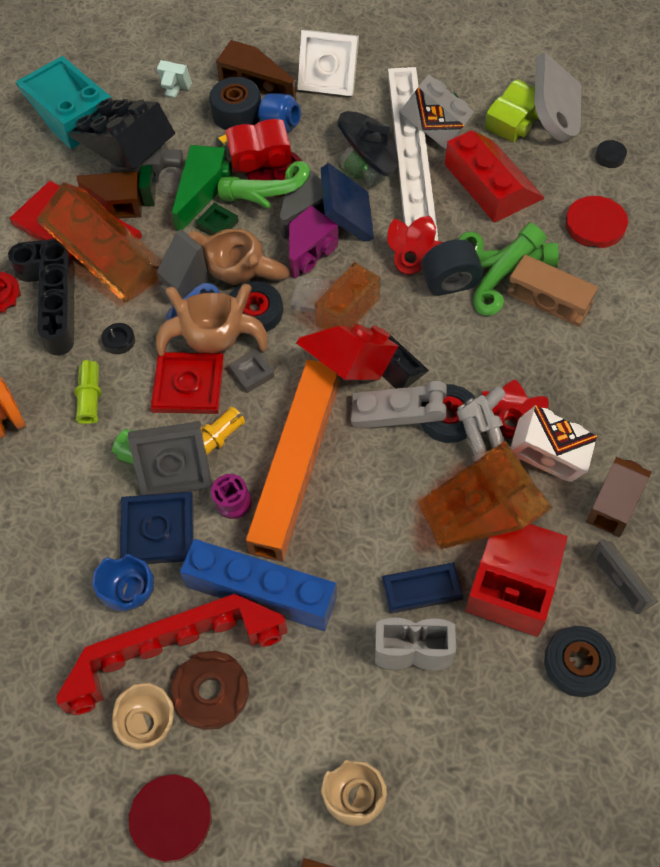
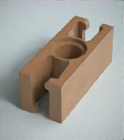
[507,255,599,327]

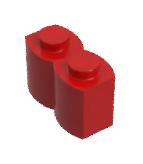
[225,119,291,172]

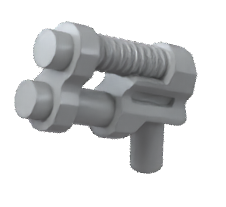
[457,386,511,471]

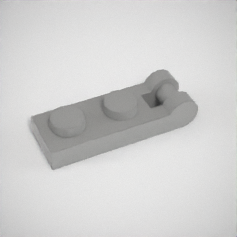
[351,381,447,428]

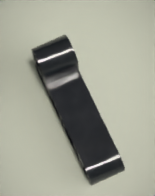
[8,239,75,356]

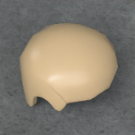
[112,683,174,750]
[321,760,387,827]

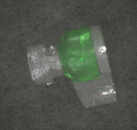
[339,145,386,189]

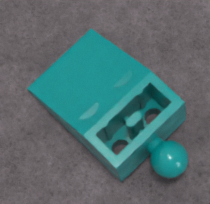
[16,56,111,150]

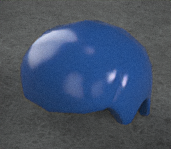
[92,554,154,611]

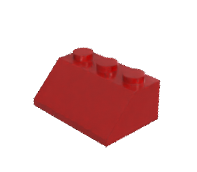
[445,130,544,223]

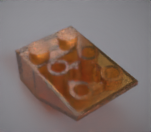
[418,441,552,549]

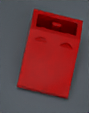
[465,513,568,637]

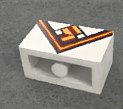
[509,405,597,482]

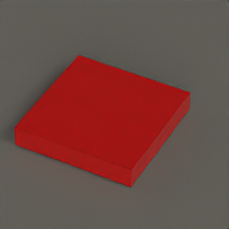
[150,352,224,414]

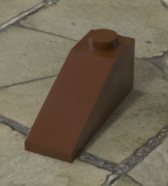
[216,40,296,100]

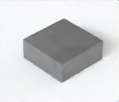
[229,349,275,393]

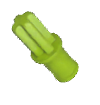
[74,360,102,424]

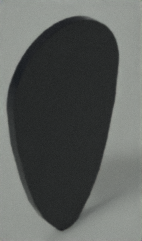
[337,111,398,177]

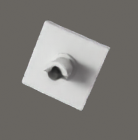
[297,30,359,96]

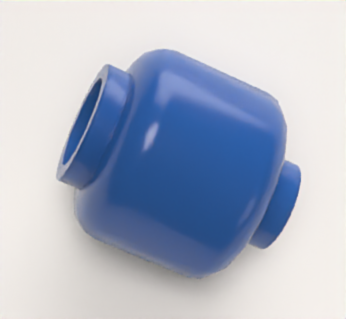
[257,93,301,132]

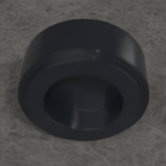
[595,140,627,168]
[101,323,135,354]

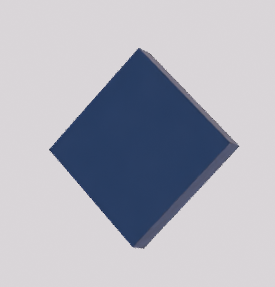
[320,163,374,242]
[120,492,194,564]

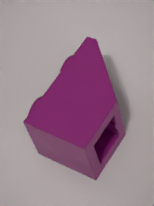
[289,206,338,279]

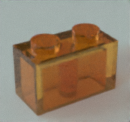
[315,262,380,330]

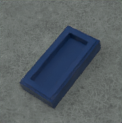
[382,562,463,614]

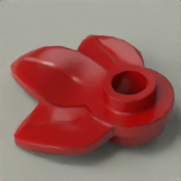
[387,216,442,275]
[481,379,549,439]

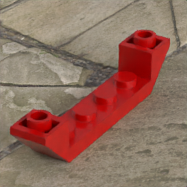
[56,594,287,715]

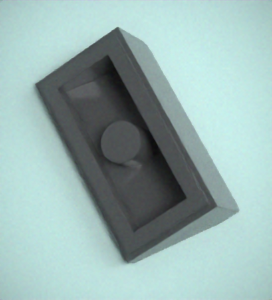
[592,539,658,614]

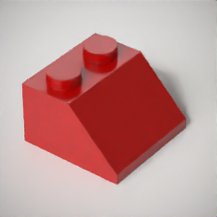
[296,324,398,380]

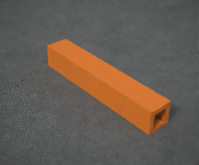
[246,359,340,562]

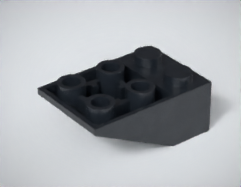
[68,98,176,169]

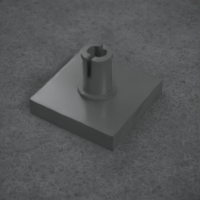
[128,421,212,495]

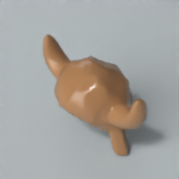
[187,228,290,285]
[156,284,268,356]

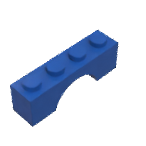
[180,539,337,631]

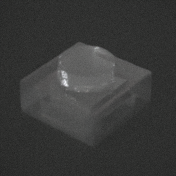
[291,276,330,314]

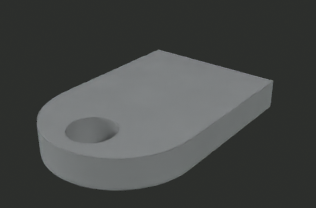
[534,52,581,142]

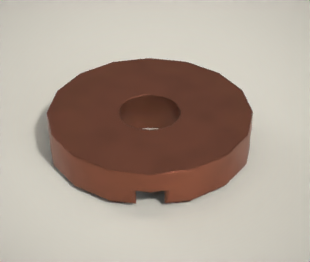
[171,651,249,730]

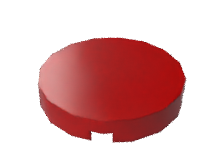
[565,196,629,248]

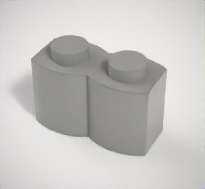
[375,618,456,671]

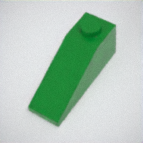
[172,145,232,231]

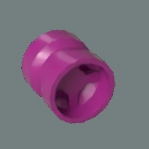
[211,474,252,519]

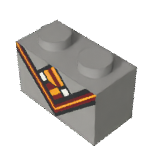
[400,74,474,149]

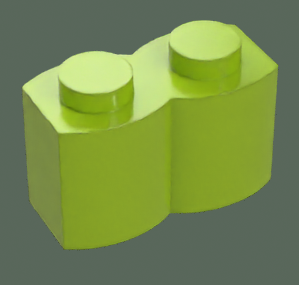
[485,79,540,143]

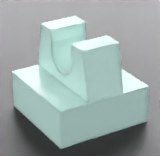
[157,60,192,98]

